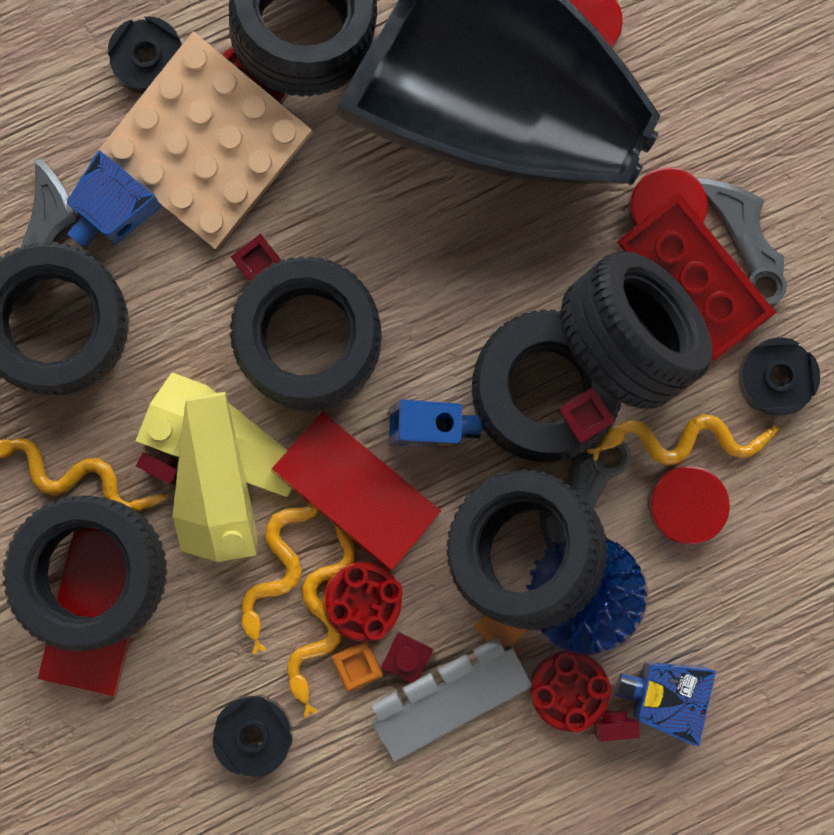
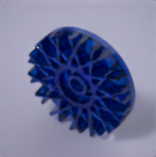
[526,537,648,655]

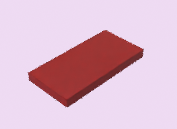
[617,192,776,362]
[271,411,441,572]
[37,527,131,696]

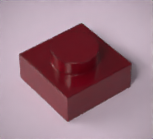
[230,233,281,281]
[557,387,616,444]
[136,450,178,485]
[381,631,434,683]
[594,711,640,742]

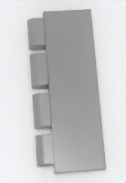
[372,637,532,762]

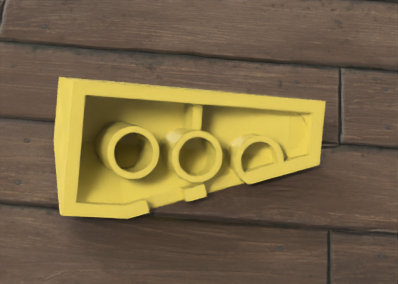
[136,373,292,498]
[172,392,258,562]

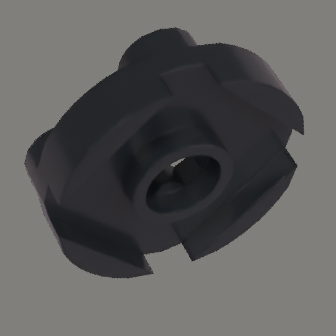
[108,16,182,94]
[739,337,820,416]
[213,694,293,777]

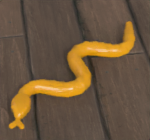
[587,414,779,466]
[0,438,167,513]
[241,503,318,654]
[287,525,356,718]

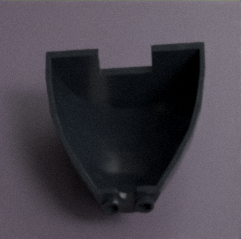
[335,0,661,186]

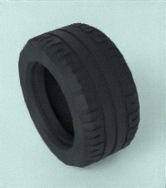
[229,0,377,97]
[0,242,129,396]
[560,252,712,409]
[230,256,382,410]
[446,469,608,630]
[2,495,167,651]

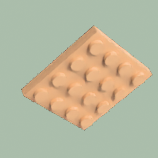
[98,31,313,250]

